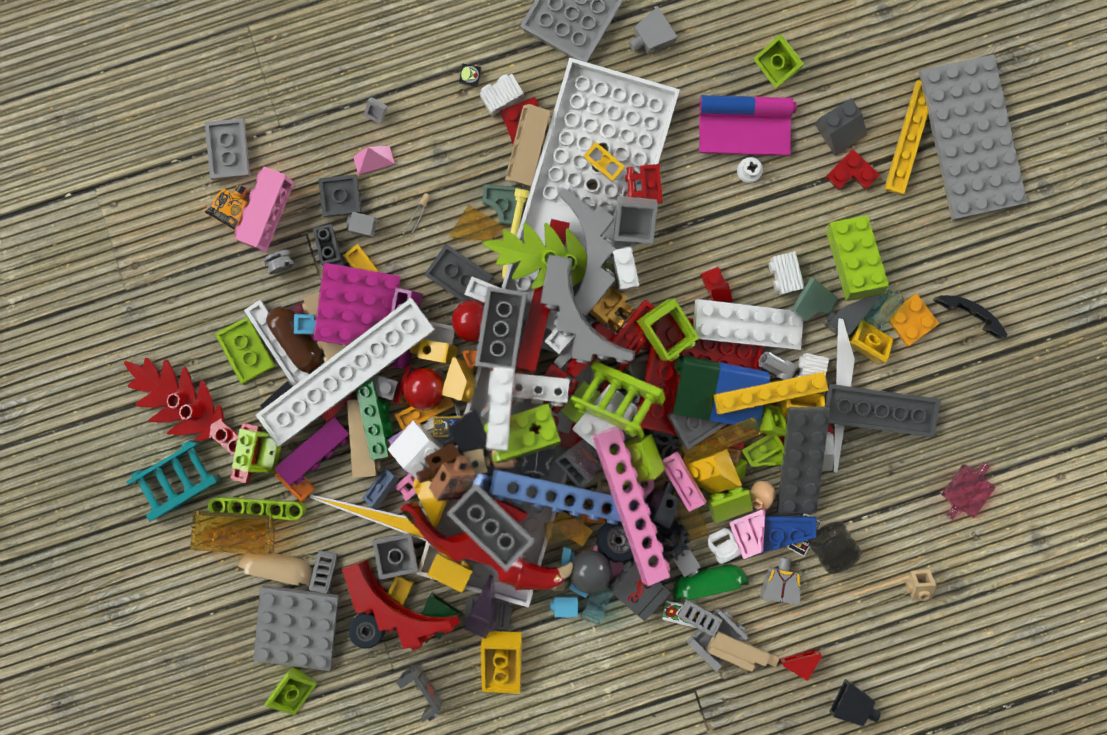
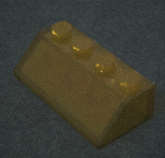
[190,510,275,555]

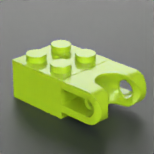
[483,404,561,464]

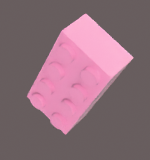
[235,167,294,253]

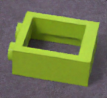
[637,298,699,361]
[232,429,282,473]

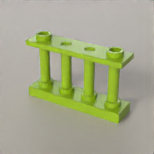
[571,361,666,438]

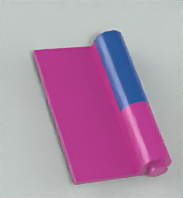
[699,95,797,156]

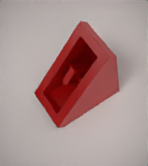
[779,650,822,681]

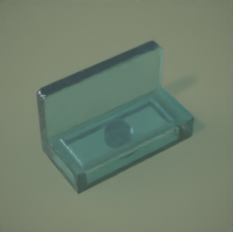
[864,289,905,330]

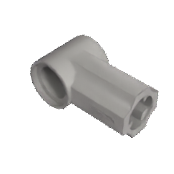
[759,352,798,381]

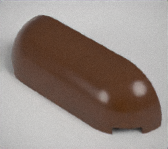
[267,306,322,373]

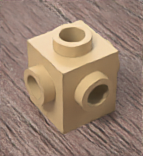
[463,448,491,477]
[906,569,936,601]

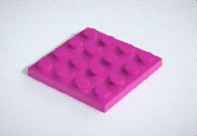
[313,263,400,346]

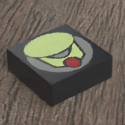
[459,64,482,87]

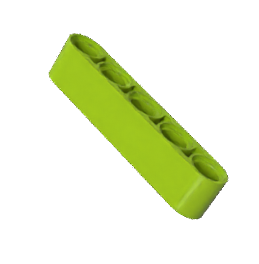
[208,496,307,520]

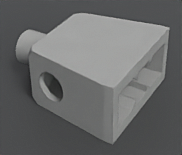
[629,7,677,54]

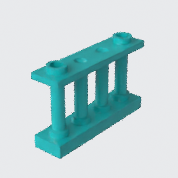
[126,440,222,522]

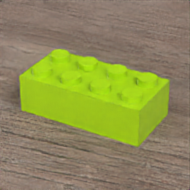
[826,215,889,301]

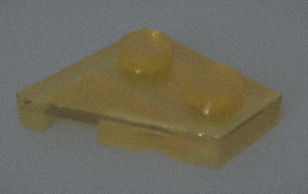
[449,205,501,241]

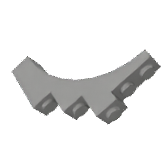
[558,187,616,317]
[541,255,635,364]

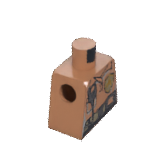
[429,456,475,501]

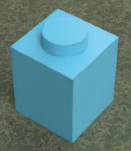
[551,594,578,617]

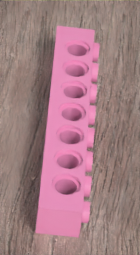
[592,427,670,586]

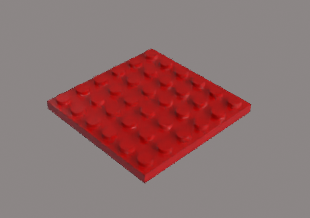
[636,313,764,449]

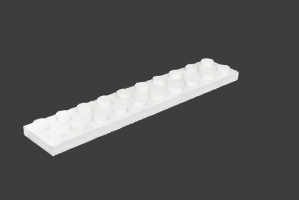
[256,298,435,446]

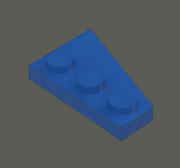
[757,516,816,555]

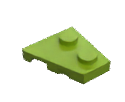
[741,435,784,467]

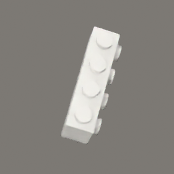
[488,371,570,406]

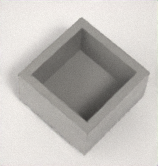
[613,196,658,244]

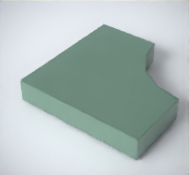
[482,184,522,225]
[791,278,838,321]

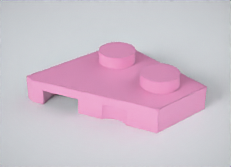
[729,509,765,559]

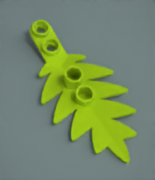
[482,223,618,290]

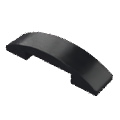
[933,295,1008,339]

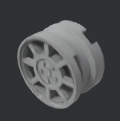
[263,250,294,275]

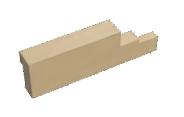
[706,630,780,672]

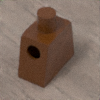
[416,443,461,483]

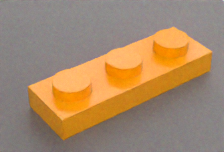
[395,396,455,430]

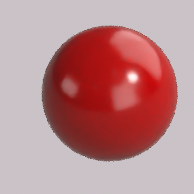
[452,300,485,342]
[403,368,445,411]

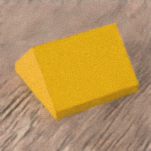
[849,320,893,364]

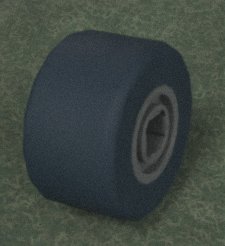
[349,612,386,649]

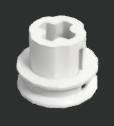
[737,157,763,183]

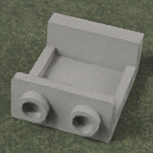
[686,608,748,672]

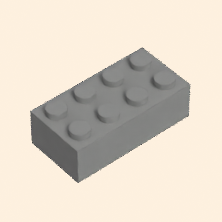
[475,286,527,372]
[447,483,535,571]

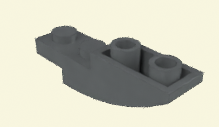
[313,224,345,266]

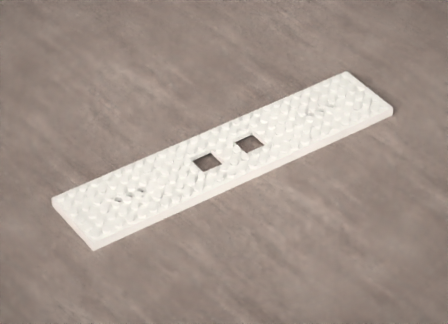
[417,58,680,608]

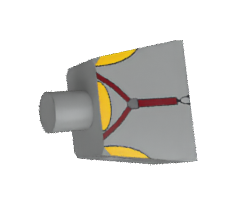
[760,557,800,605]

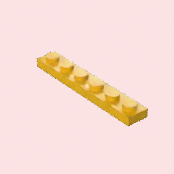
[884,80,928,195]
[713,372,829,415]

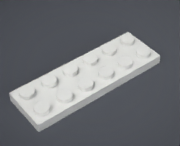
[693,299,803,350]

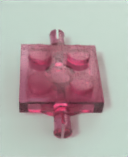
[941,462,996,520]

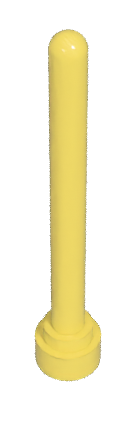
[501,188,530,280]

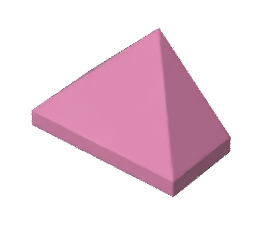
[353,146,395,175]

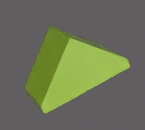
[756,404,787,436]

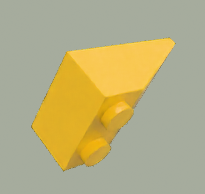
[481,631,522,694]

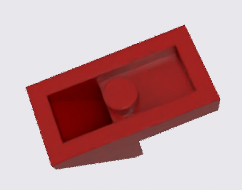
[700,267,733,303]

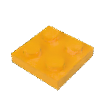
[884,293,940,347]

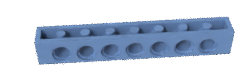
[489,469,648,527]

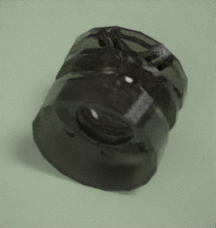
[808,522,862,574]

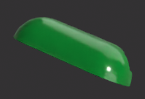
[673,564,749,601]

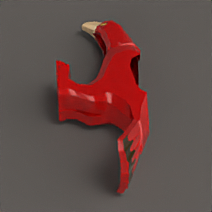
[400,496,573,590]

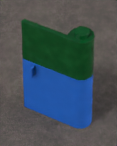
[672,355,770,429]

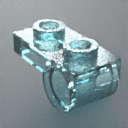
[580,586,613,625]

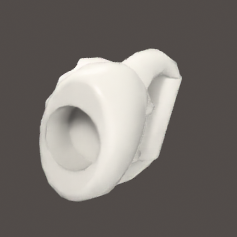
[708,528,741,564]

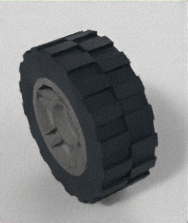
[596,521,634,563]

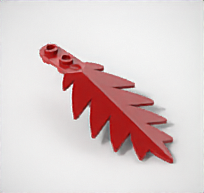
[124,358,238,456]

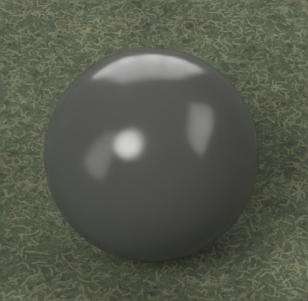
[569,550,612,594]

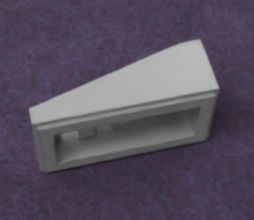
[309,550,338,594]
[678,600,722,637]

